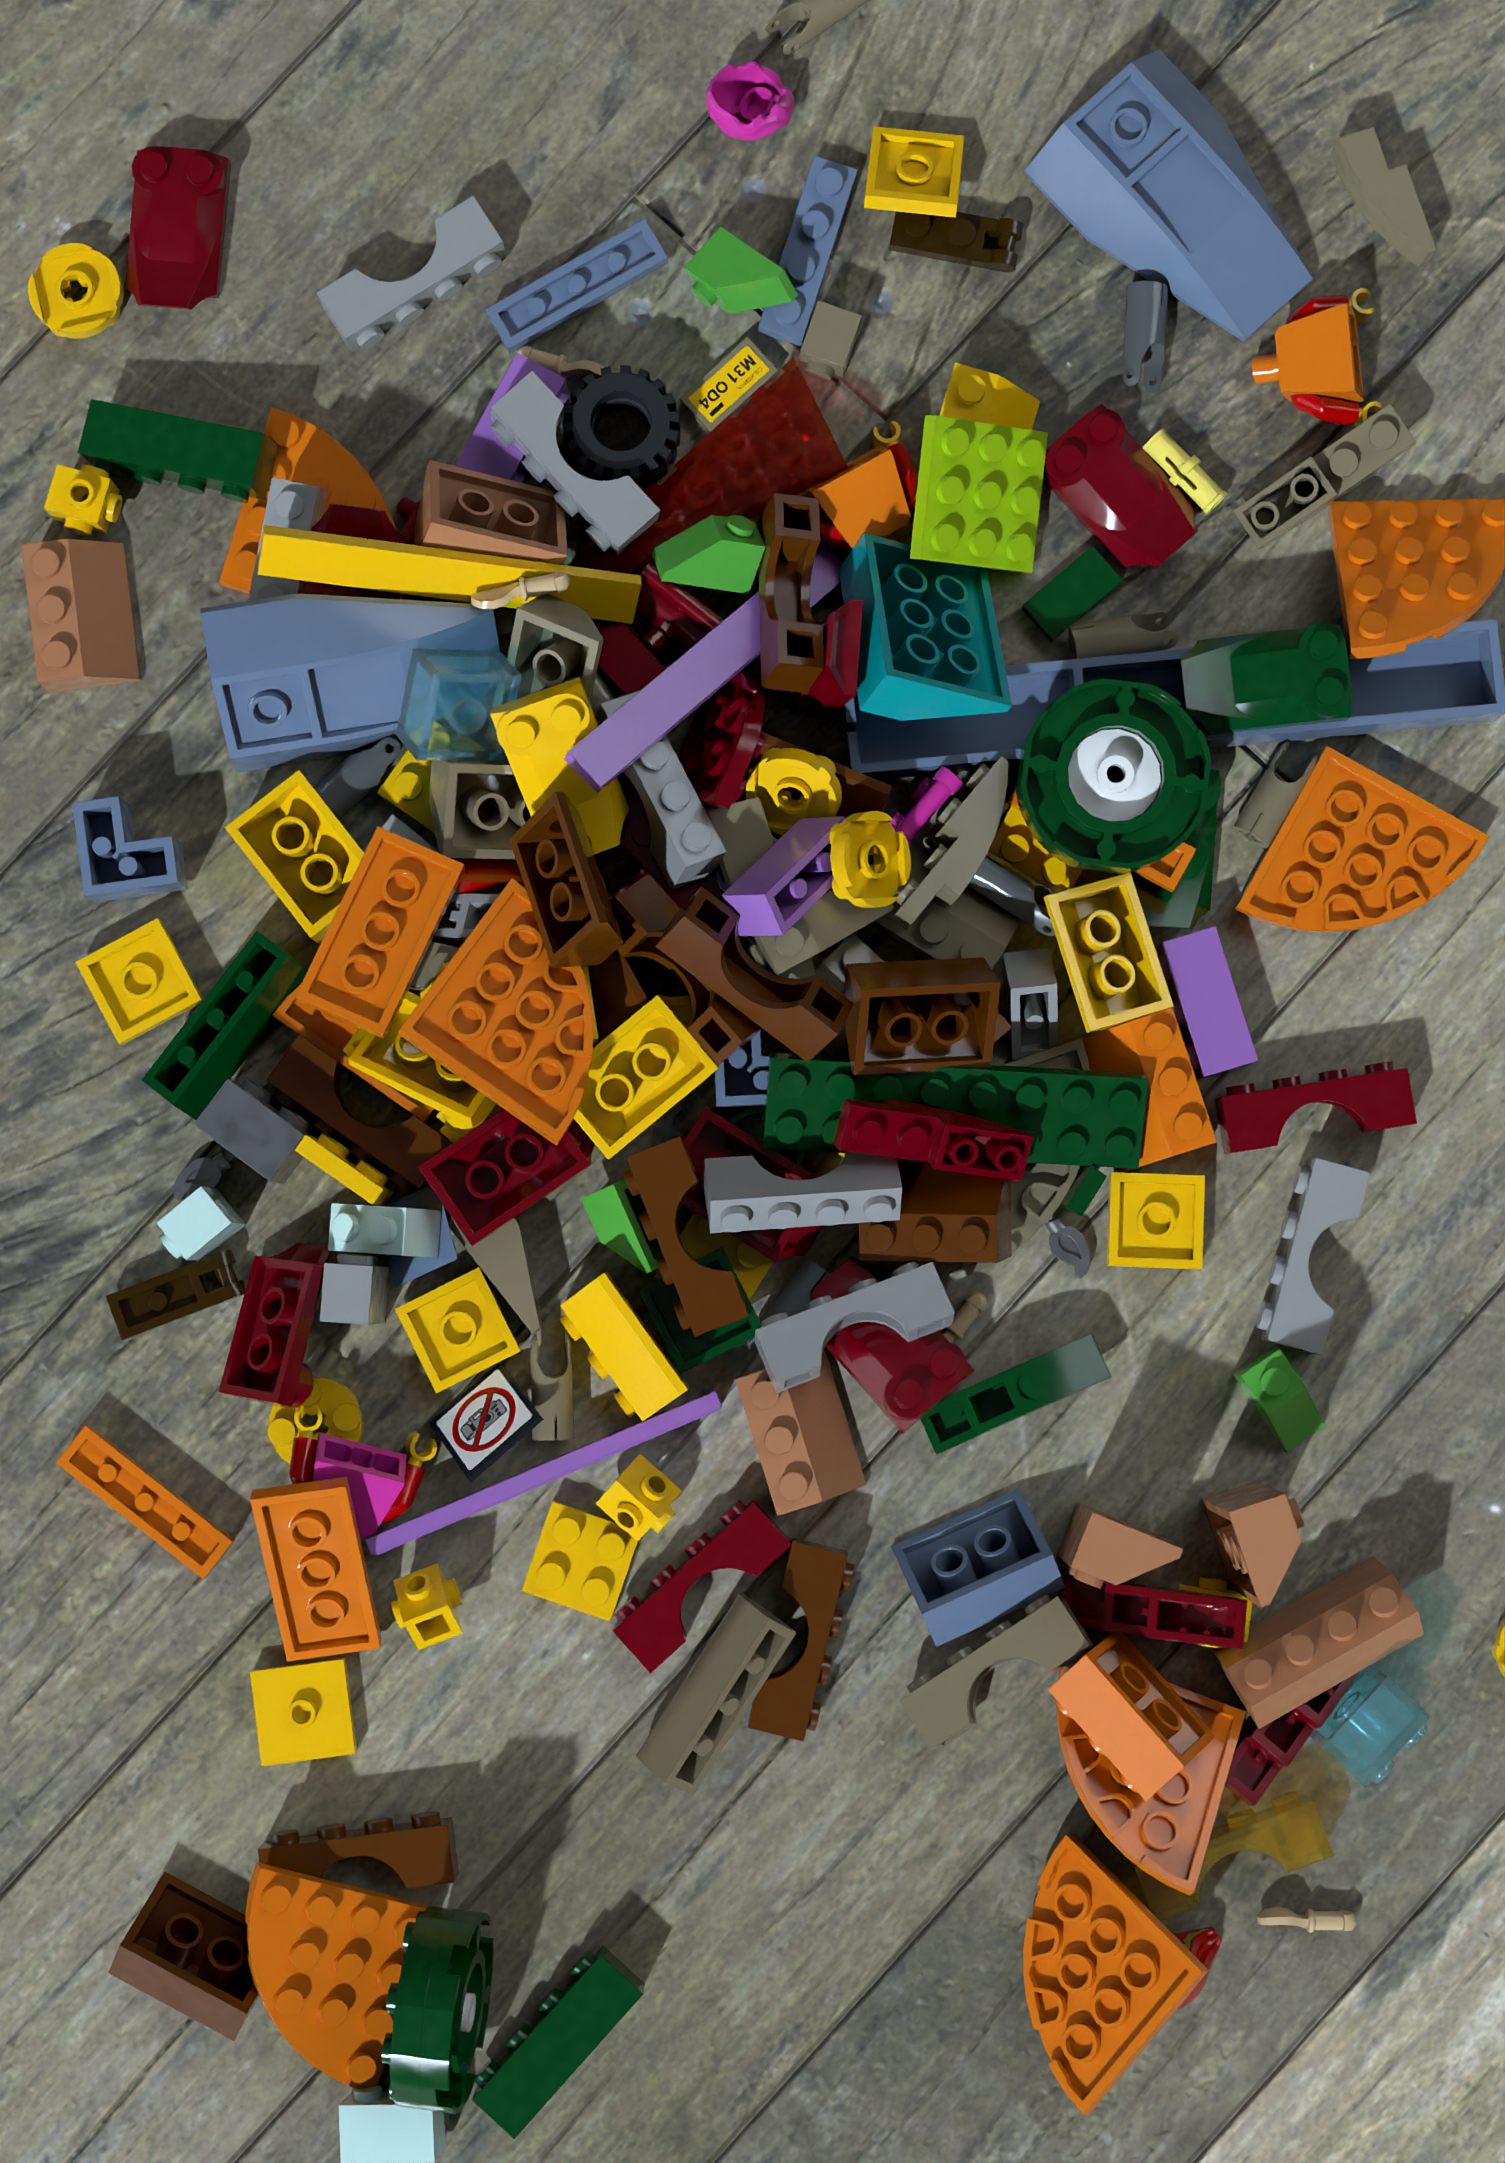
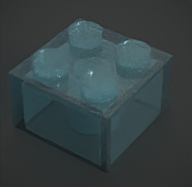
[396,648,522,761]
[1309,1665,1431,1788]

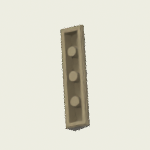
[706,797,815,979]

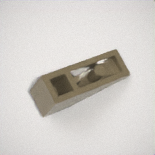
[749,888,894,975]
[448,1217,543,1334]

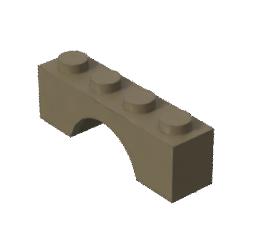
[899,1594,1095,1750]

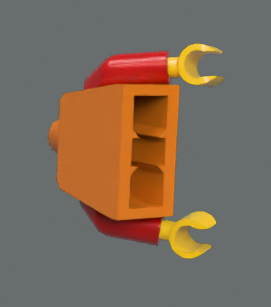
[1252,288,1384,427]
[772,421,918,551]

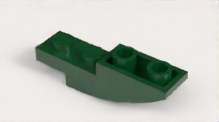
[920,1334,1112,1455]

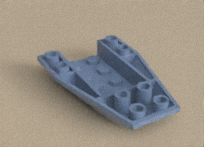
[1024,49,1313,342]
[200,593,504,772]

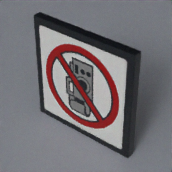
[429,1362,544,1482]

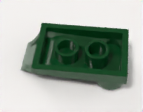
[1180,623,1352,735]
[1118,769,1221,929]

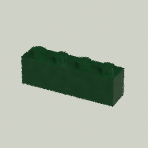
[77,399,279,503]
[141,931,308,1120]
[472,1946,645,2139]

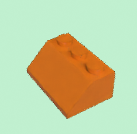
[1082,1008,1217,1172]
[1048,1632,1216,1801]

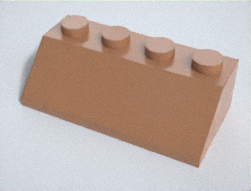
[1201,1481,1304,1607]
[1210,1557,1424,1729]

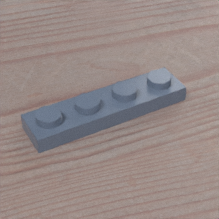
[758,156,858,347]
[485,219,668,354]

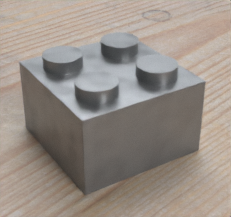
[193,1078,314,1184]

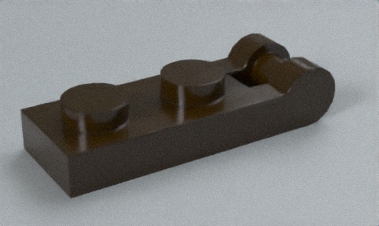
[889,211,1024,272]
[106,1249,246,1340]

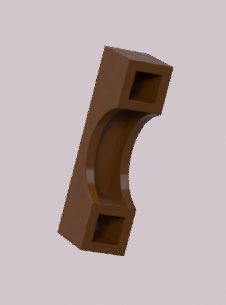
[757,493,824,693]
[610,873,762,1065]
[655,887,854,1062]
[266,1035,452,1192]
[622,1136,750,1337]
[748,1537,854,1741]
[258,1811,459,1889]

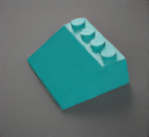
[839,533,1012,721]

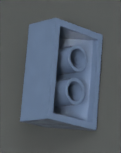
[891,1488,1066,1647]

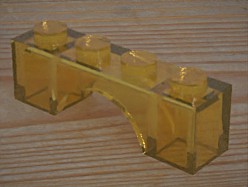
[1129,1791,1334,1921]

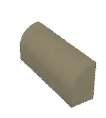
[636,1593,796,1795]

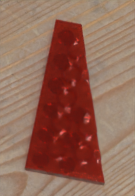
[579,357,848,575]

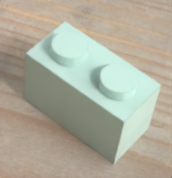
[157,1186,246,1260]
[328,1203,441,1258]
[339,2086,446,2163]

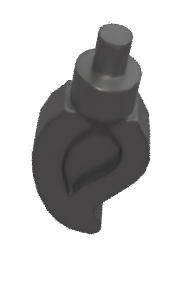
[173,1152,238,1201]
[1045,1213,1090,1278]

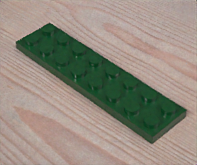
[762,1052,1149,1169]

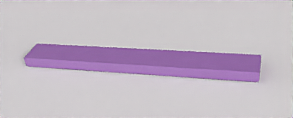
[564,541,843,793]
[365,1389,722,1556]

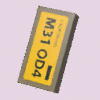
[679,337,778,436]

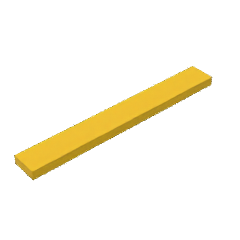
[258,525,642,624]

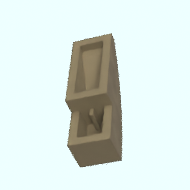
[1330,127,1437,267]

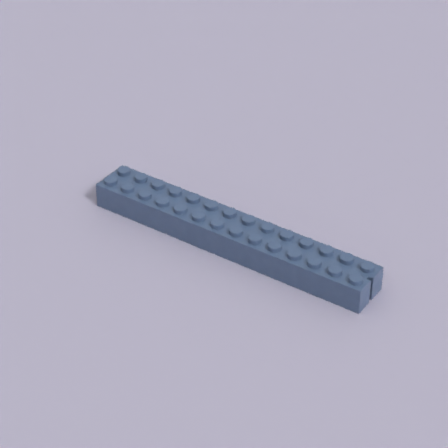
[843,619,1505,780]

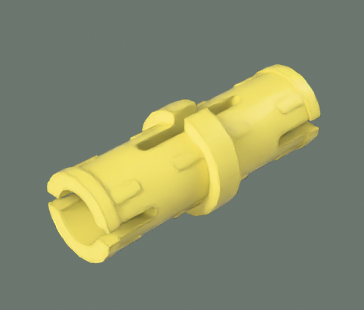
[1143,428,1228,515]

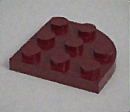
[677,672,765,809]

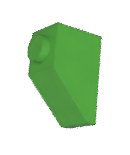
[684,227,798,314]
[652,515,766,594]
[581,1179,664,1273]
[1233,1348,1325,1452]

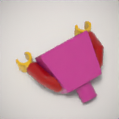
[289,1406,437,1538]

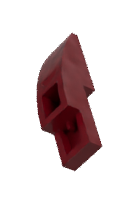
[833,1098,1033,1181]

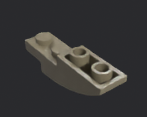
[1233,404,1416,550]
[892,756,1009,930]

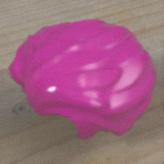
[706,61,794,141]

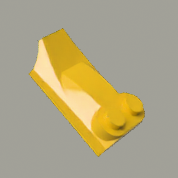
[490,677,630,854]
[343,991,496,1129]
[574,995,719,1160]

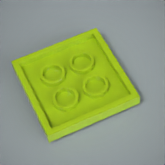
[910,415,1048,573]

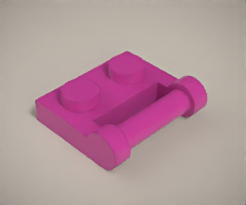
[888,766,963,848]

